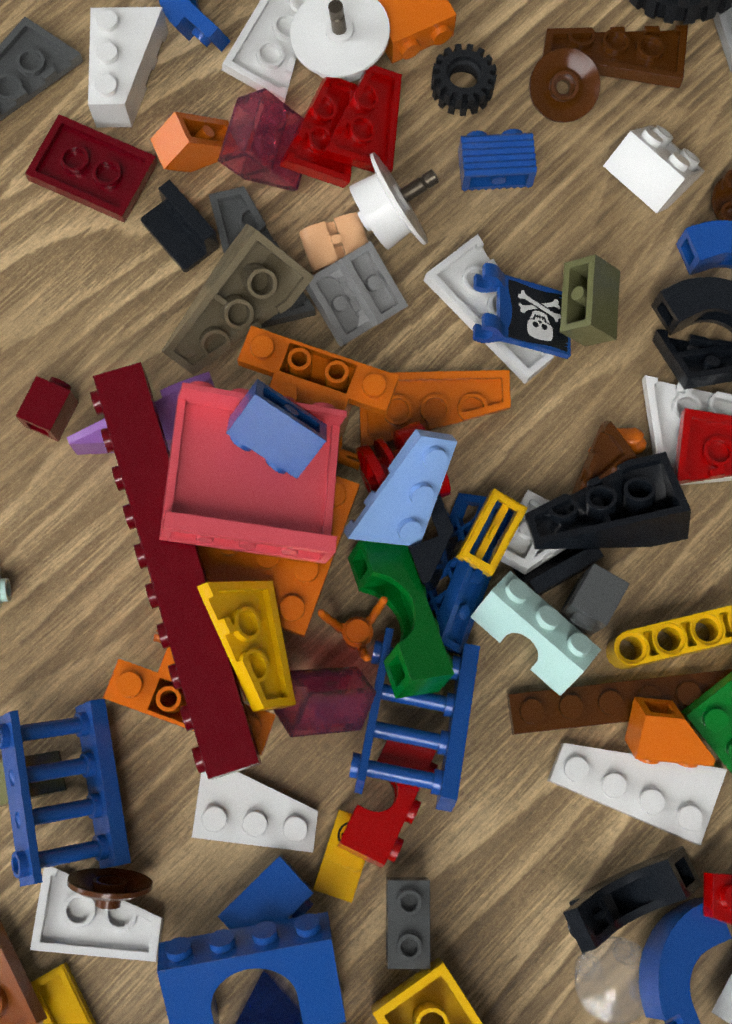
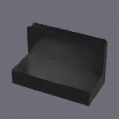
[141,180,219,272]
[511,548,604,596]

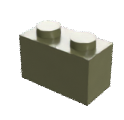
[560,254,620,347]

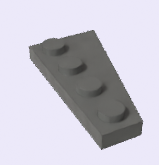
[209,186,316,329]

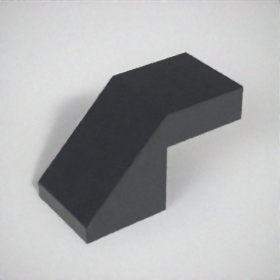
[409,495,458,592]

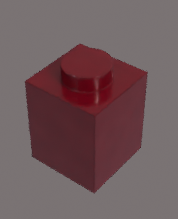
[16,376,79,442]

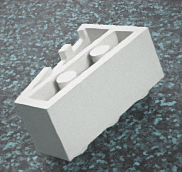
[88,7,168,128]

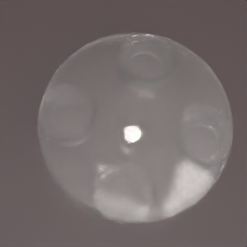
[575,936,645,1024]

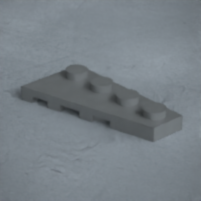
[0,17,83,121]

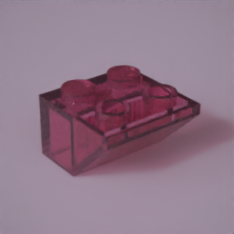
[218,88,303,191]
[273,666,376,737]

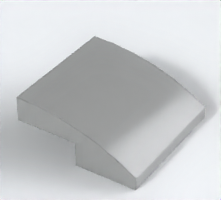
[305,241,408,347]

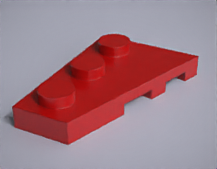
[674,408,732,484]

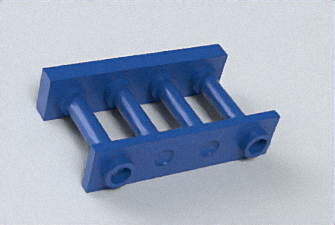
[349,627,480,812]
[0,699,131,887]

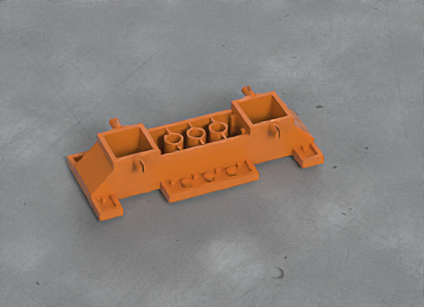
[103,325,399,756]

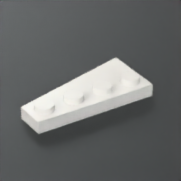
[424,234,554,384]
[547,743,727,845]

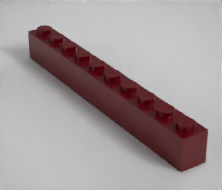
[90,362,262,780]

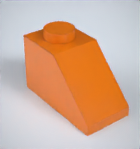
[150,112,241,173]

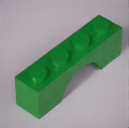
[348,540,454,699]

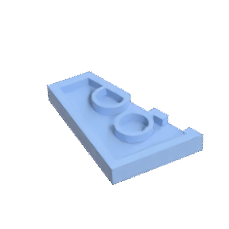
[344,429,457,546]

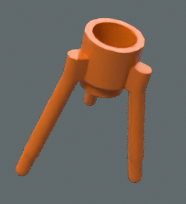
[318,596,388,662]

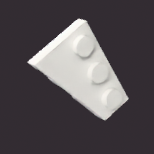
[30,866,164,962]

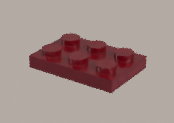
[25,114,158,223]

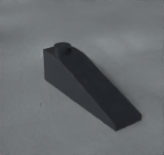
[525,452,691,549]

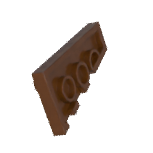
[542,25,688,88]

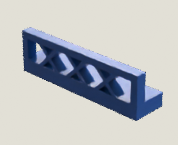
[426,493,513,655]

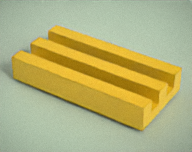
[455,488,528,577]

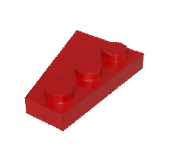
[321,65,402,173]
[279,77,357,188]

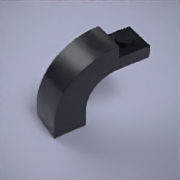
[651,277,732,336]
[563,846,702,953]

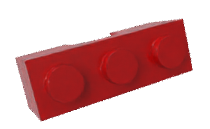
[337,740,438,868]

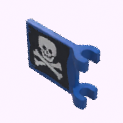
[473,263,571,359]

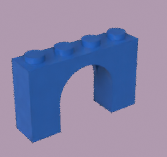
[157,912,346,1024]

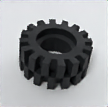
[431,44,497,116]

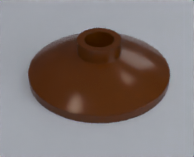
[529,48,601,123]
[67,868,153,910]

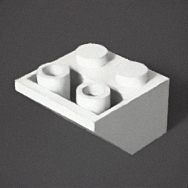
[603,125,705,213]

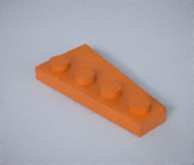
[360,370,511,447]

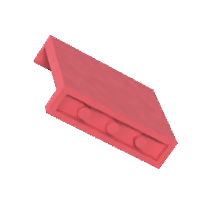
[159,381,347,564]

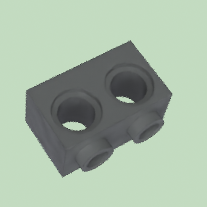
[559,563,630,636]
[386,877,431,969]

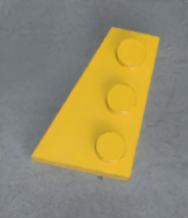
[197,580,296,712]

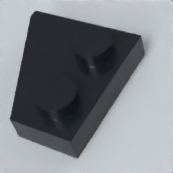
[652,329,732,390]

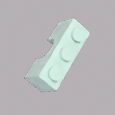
[470,571,601,696]

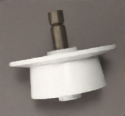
[290,0,390,82]
[349,152,439,250]

